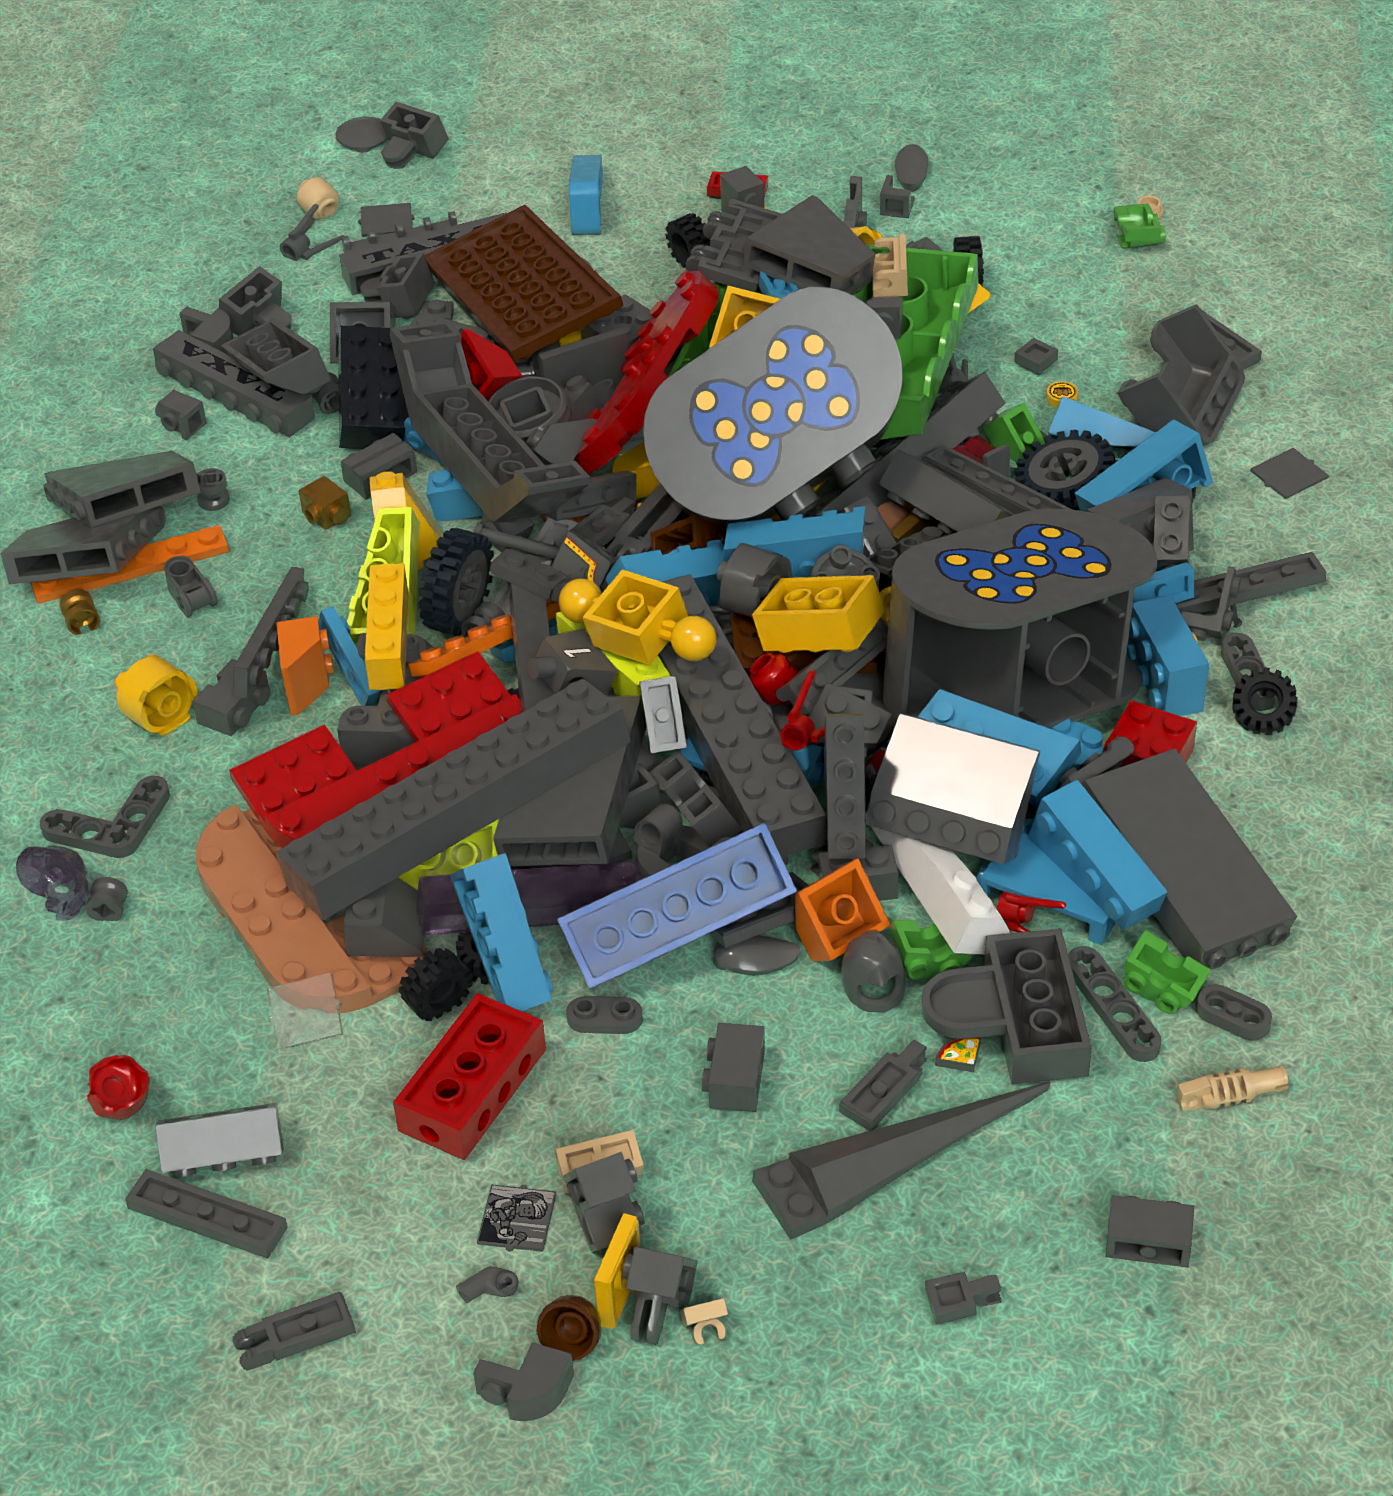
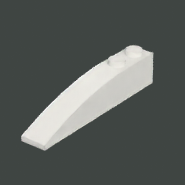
[865,811,1011,955]

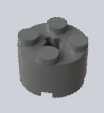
[717,543,792,619]

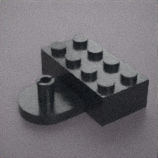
[338,325,409,449]

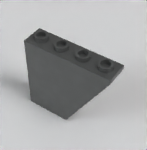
[743,195,875,295]
[43,451,201,528]
[0,506,166,584]
[824,713,866,859]

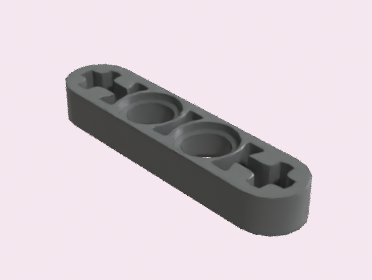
[1068,946,1161,1062]

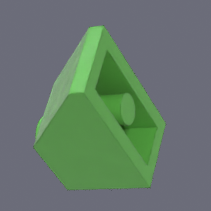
[982,403,1045,463]

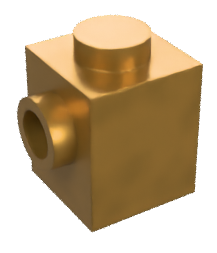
[299,476,351,530]

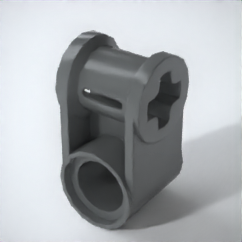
[164,556,218,617]

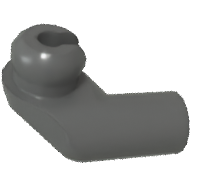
[456,1266,519,1303]

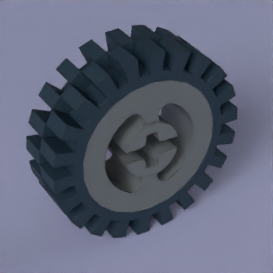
[1014,430,1116,511]
[418,527,494,636]

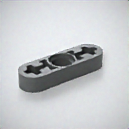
[1221,633,1276,711]

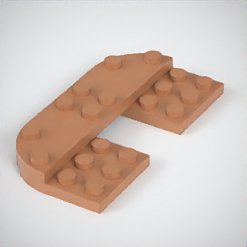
[196,804,428,1014]

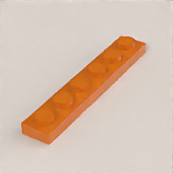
[30,525,229,604]
[408,599,561,677]

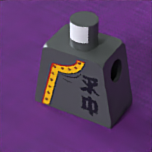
[552,530,618,593]

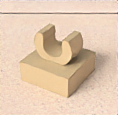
[679,1298,728,1345]

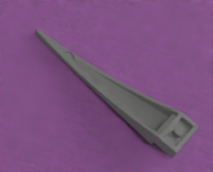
[752,1082,1051,1239]

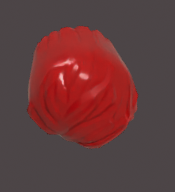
[87,1055,150,1120]

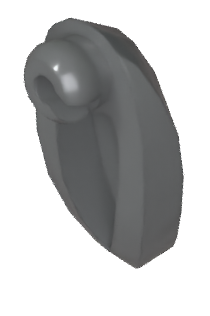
[895,144,928,192]
[713,935,800,976]

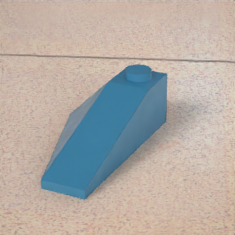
[1048,396,1156,448]

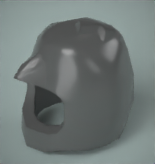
[841,930,906,1013]

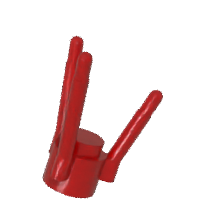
[780,670,825,751]
[997,892,1066,933]

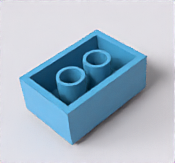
[1126,595,1209,716]

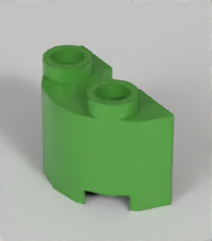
[1114,203,1166,248]
[890,920,973,980]
[1123,929,1211,1014]

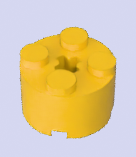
[115,654,198,736]

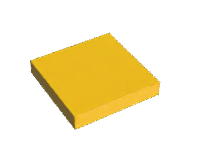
[594,1213,641,1329]

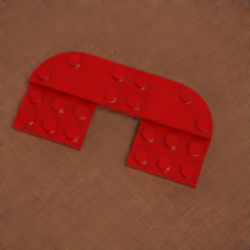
[573,270,720,475]
[229,651,521,848]

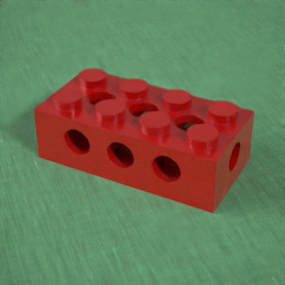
[393,993,546,1160]

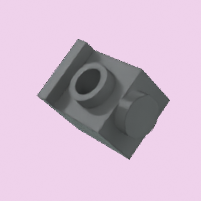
[155,390,207,440]

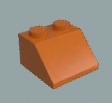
[276,616,335,716]
[795,858,890,962]

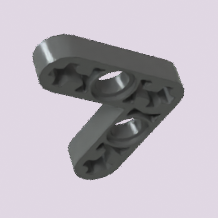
[40,775,170,858]

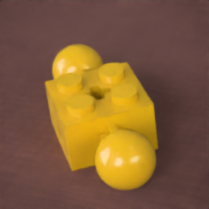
[559,569,717,665]

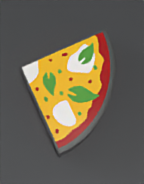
[935,1037,981,1073]

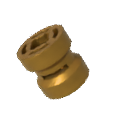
[59,589,100,635]

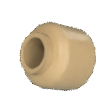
[296,177,339,219]

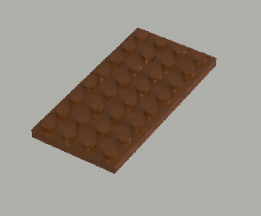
[425,204,624,362]

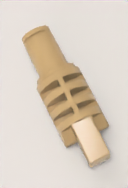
[1177,1065,1288,1111]

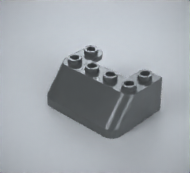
[1117,304,1245,446]
[337,633,434,765]

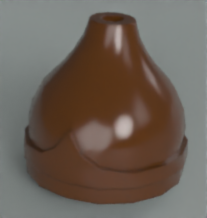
[536,1295,602,1361]

